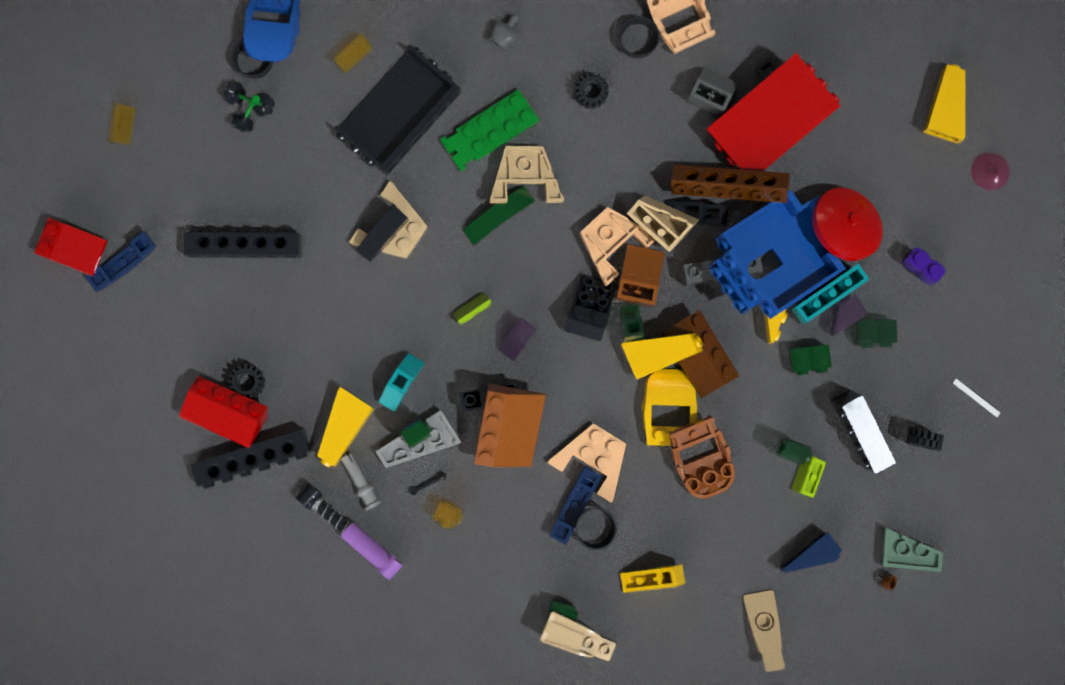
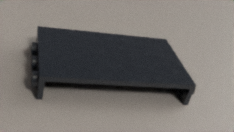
[334,44,461,176]

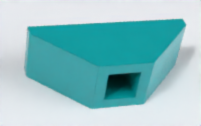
[379,354,425,412]

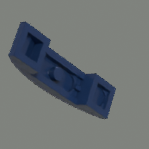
[85,231,157,292]
[549,467,602,545]

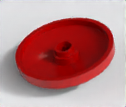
[812,188,883,261]

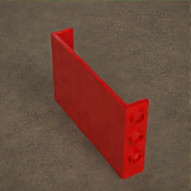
[706,53,841,171]

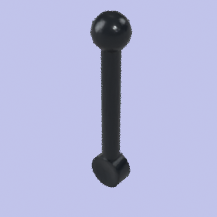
[410,472,447,495]

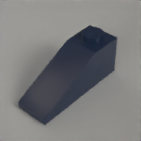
[780,532,843,573]

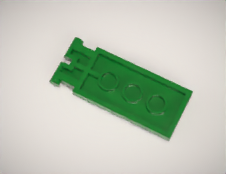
[440,89,539,172]

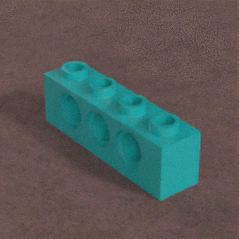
[792,264,869,325]

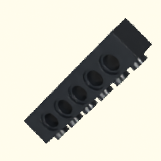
[183,229,302,258]
[190,429,312,489]

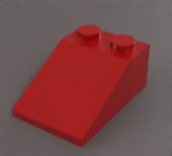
[34,218,108,276]

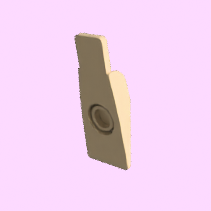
[743,590,785,672]
[540,612,616,661]

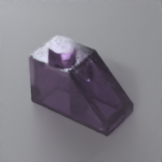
[831,295,868,336]
[499,317,537,361]

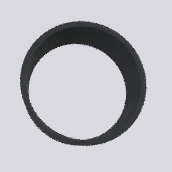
[619,16,660,59]
[231,38,273,79]
[575,508,618,550]

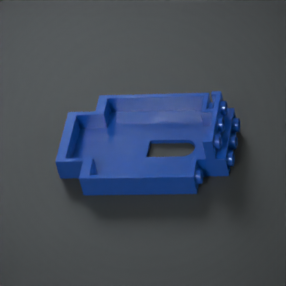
[709,190,846,319]

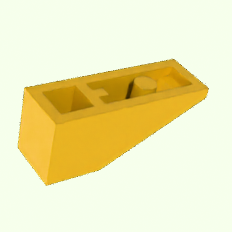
[620,564,685,593]

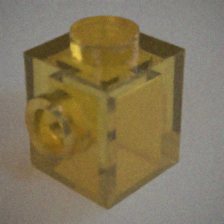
[433,500,464,530]

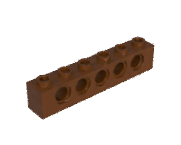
[671,165,790,203]

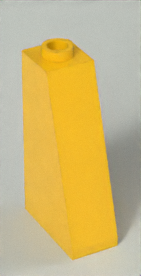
[923,64,965,144]
[621,333,703,379]
[317,387,374,468]

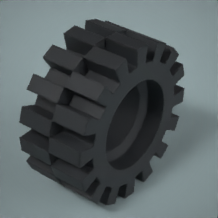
[575,72,609,109]
[228,364,265,399]
[906,428,944,451]

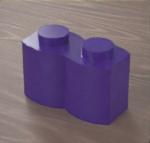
[902,247,946,285]

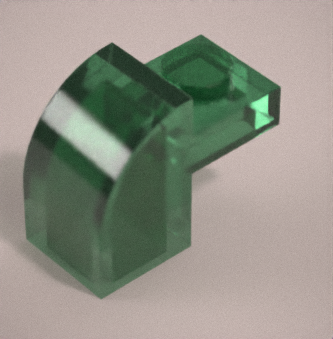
[619,304,644,342]

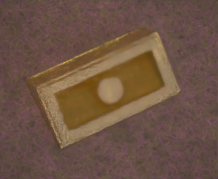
[334,34,372,73]
[108,104,136,145]

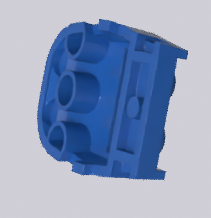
[244,0,301,62]

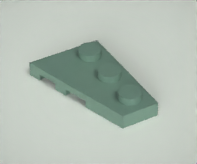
[881,527,943,572]

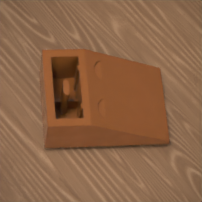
[616,245,665,308]

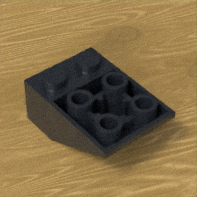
[564,274,617,342]

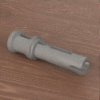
[341,453,381,511]

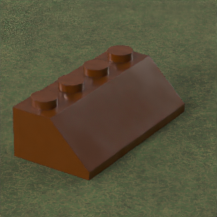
[662,310,739,399]

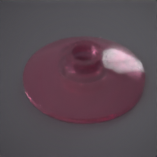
[971,153,1010,191]

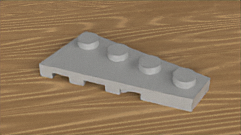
[376,410,462,468]

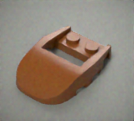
[668,415,735,499]

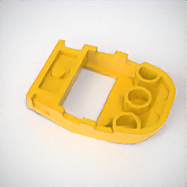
[642,369,698,447]

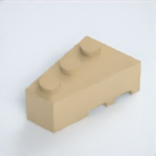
[627,196,699,252]

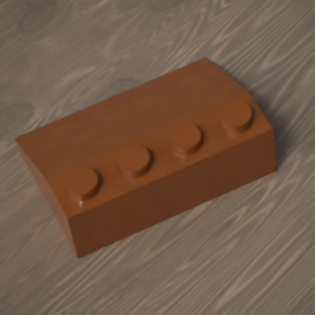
[474,384,546,467]

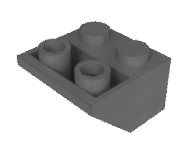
[688,67,738,117]

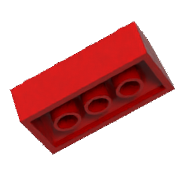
[179,376,268,448]

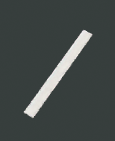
[953,379,1000,417]

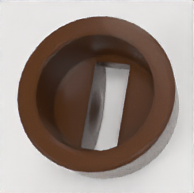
[880,574,897,591]

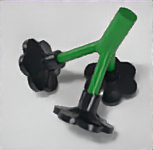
[224,82,275,132]

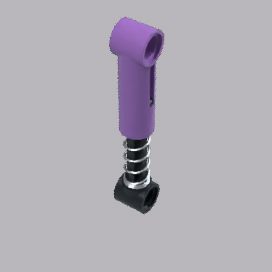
[295,483,403,580]

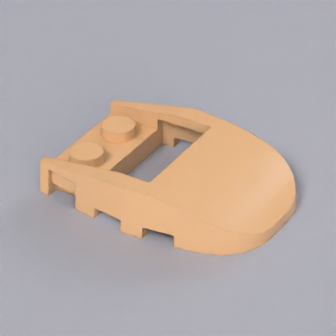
[647,0,715,55]

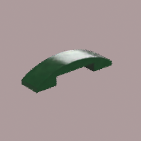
[463,186,535,246]

